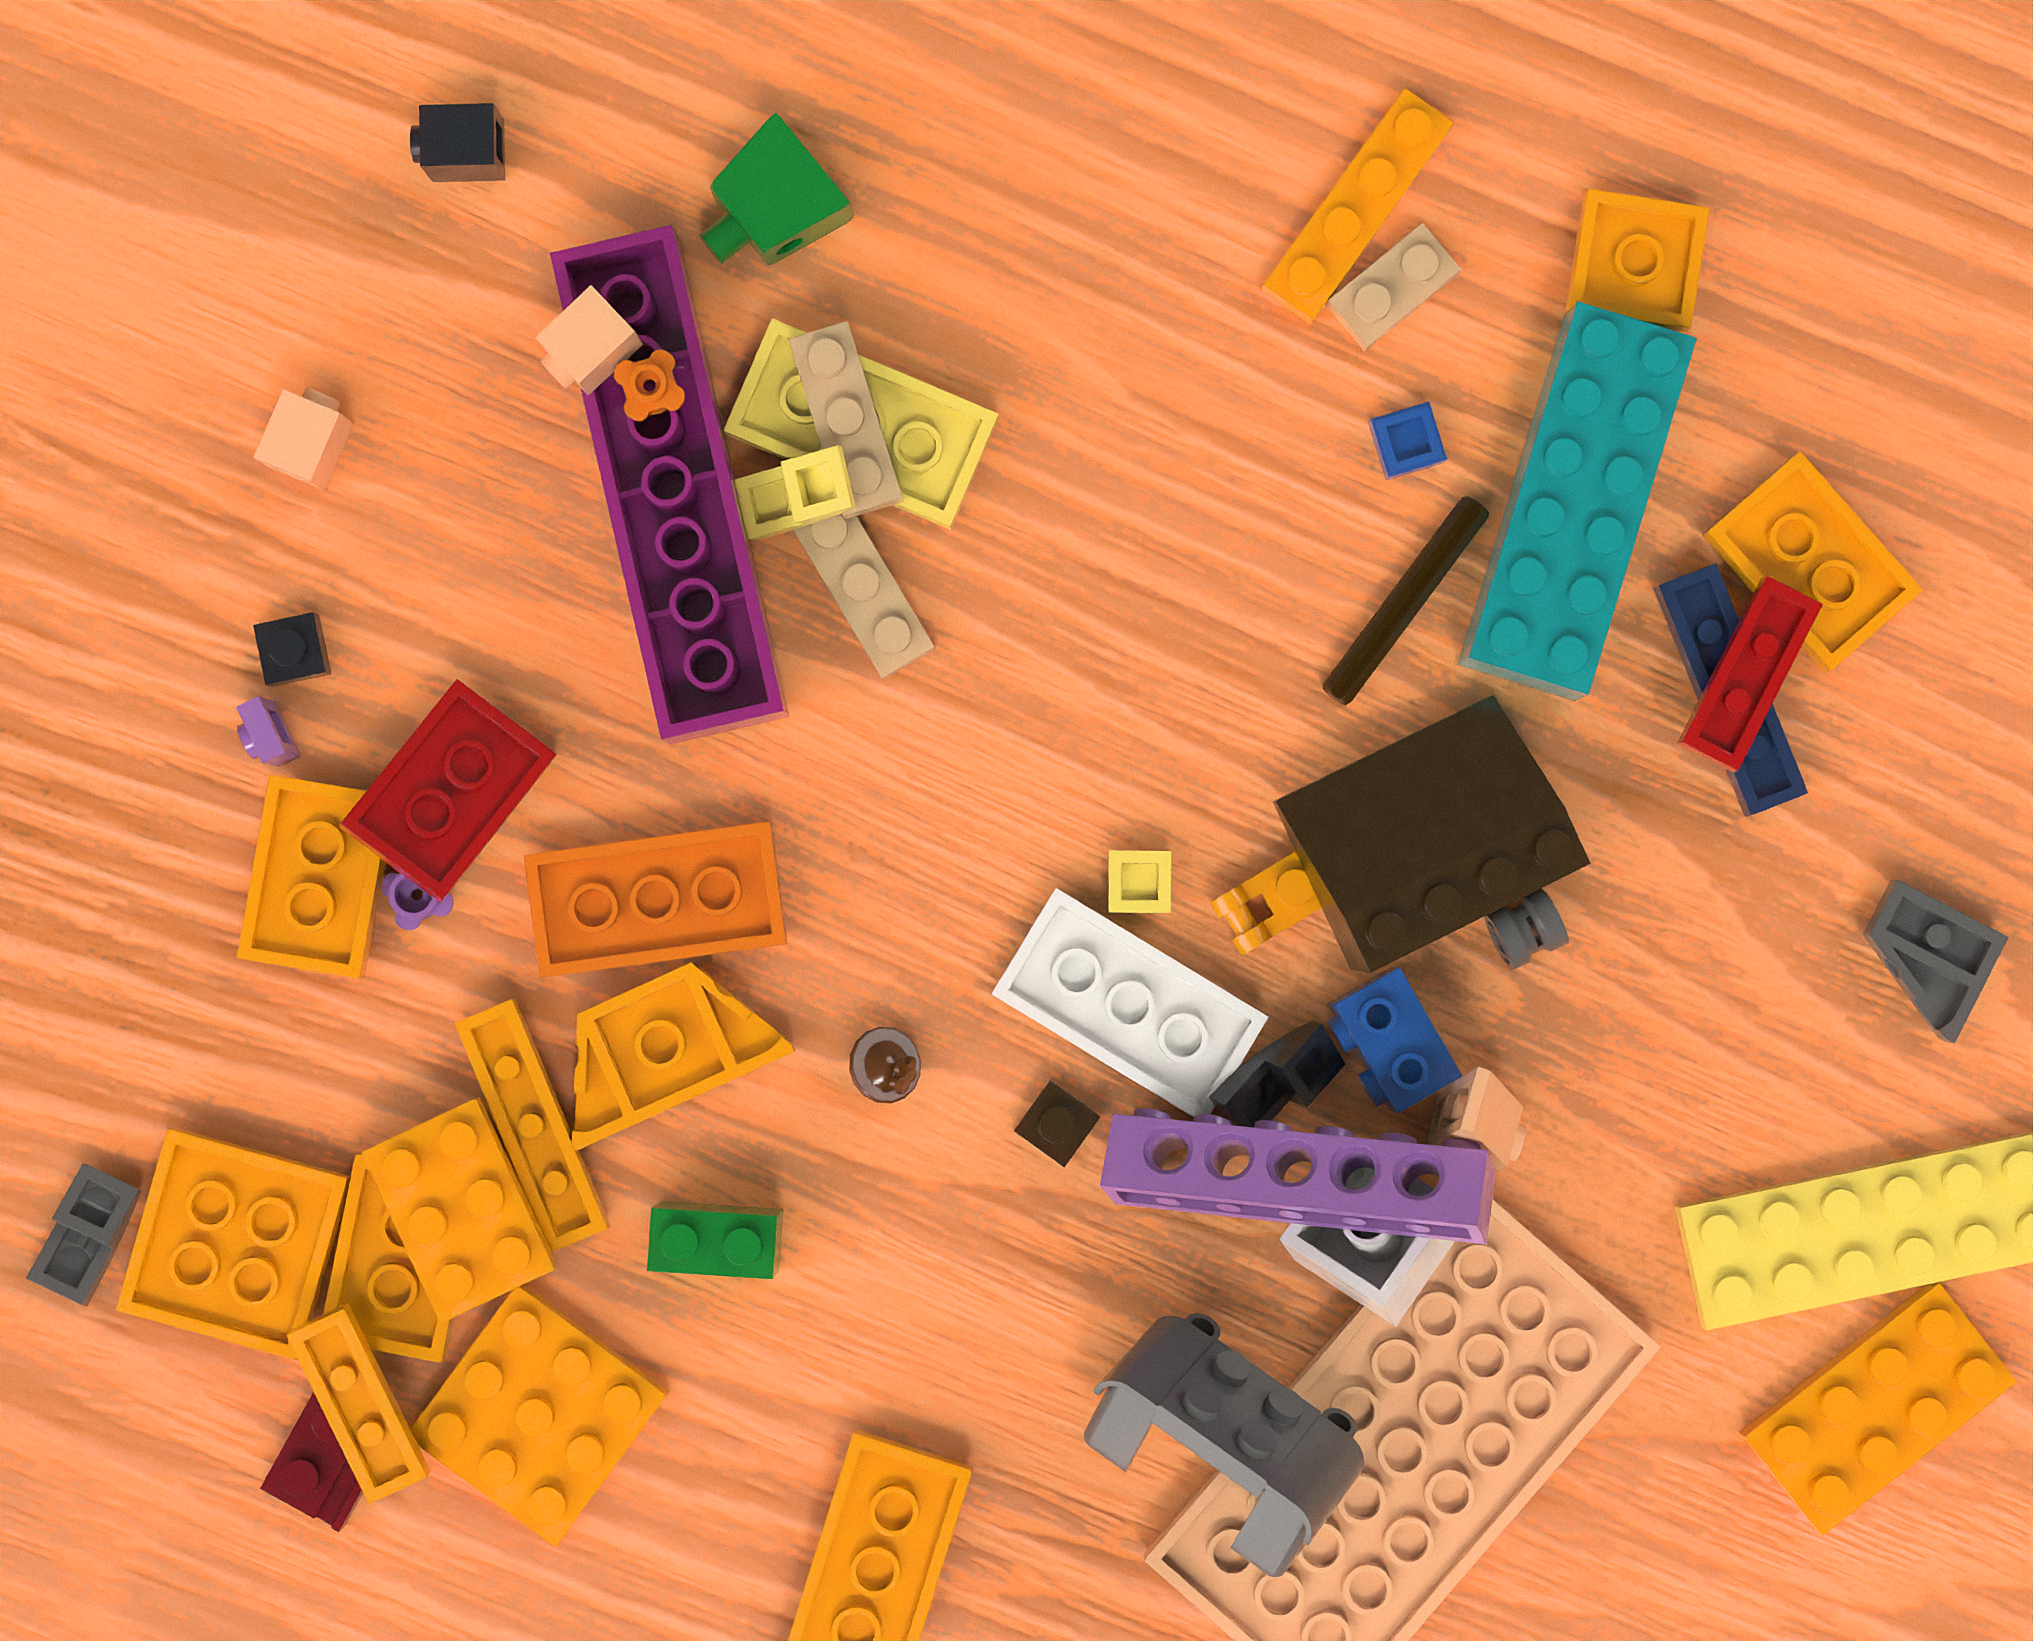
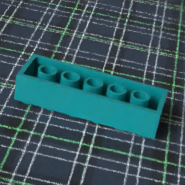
[1457,301,1697,701]

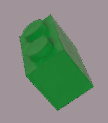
[647,1201,783,1279]

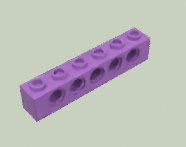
[1100,1109,1496,1244]

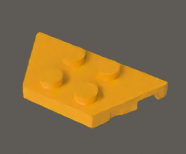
[572,962,796,1151]

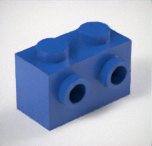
[1326,967,1462,1114]

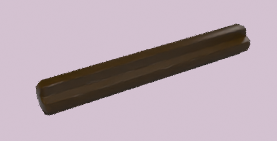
[1323,496,1489,705]

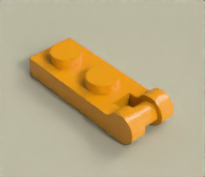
[1209,851,1322,956]

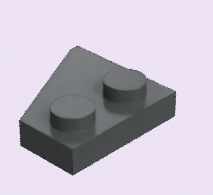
[1863,880,2009,1044]

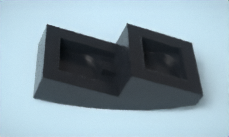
[1209,1020,1346,1127]

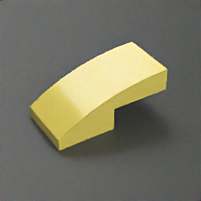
[734,445,856,541]

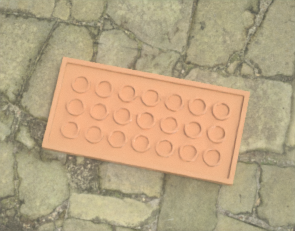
[1143,1200,1661,1641]

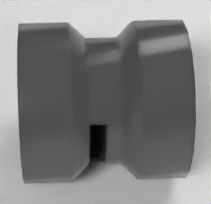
[1484,888,1569,970]

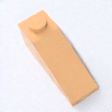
[1424,1067,1527,1171]

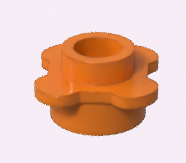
[614,350,685,421]

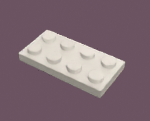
[992,888,1268,1117]

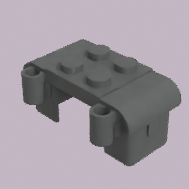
[1084,1313,1364,1577]

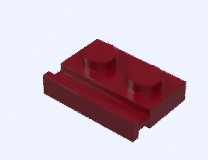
[260,1392,363,1533]

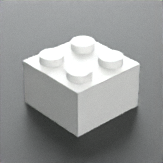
[1279,1168,1455,1327]

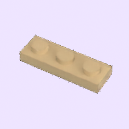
[789,321,903,520]
[793,513,935,680]

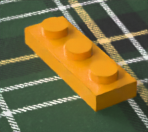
[286,1303,430,1504]

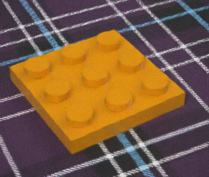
[116,1127,351,1360]
[410,1284,669,1548]

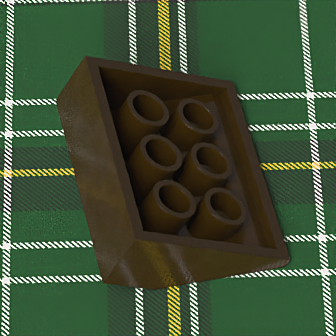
[1272,695,1591,973]

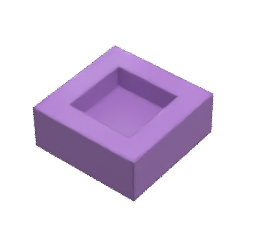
[236,696,300,767]

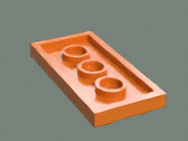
[523,821,788,978]

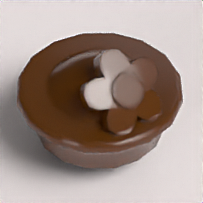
[849,1027,921,1104]

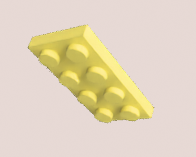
[723,318,999,530]

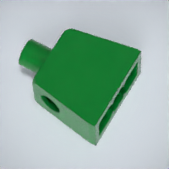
[699,112,854,265]

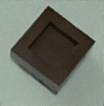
[1014,1080,1100,1168]

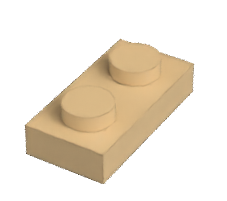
[1326,223,1462,352]

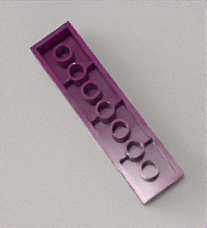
[550,225,790,745]

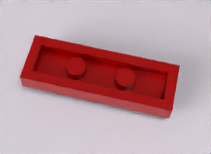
[1677,576,1823,772]

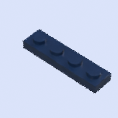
[1653,563,1808,817]

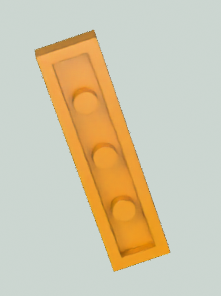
[1261,88,1454,325]
[454,998,611,1252]

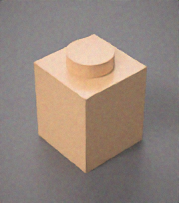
[535,285,643,395]
[253,388,354,491]

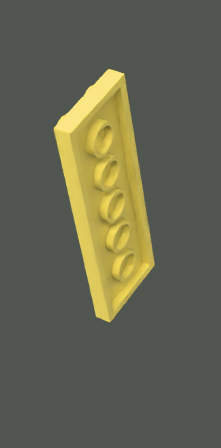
[1675,1131,2033,1331]

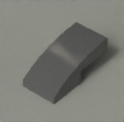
[26,1163,141,1307]

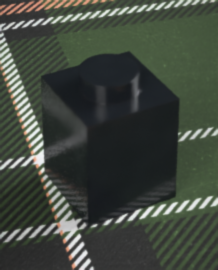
[410,103,505,182]

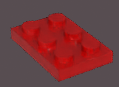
[340,679,557,903]

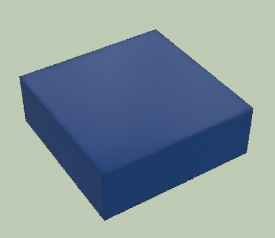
[1368,401,1447,481]

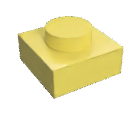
[1108,850,1171,913]

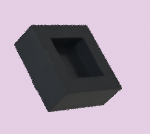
[253,612,331,687]

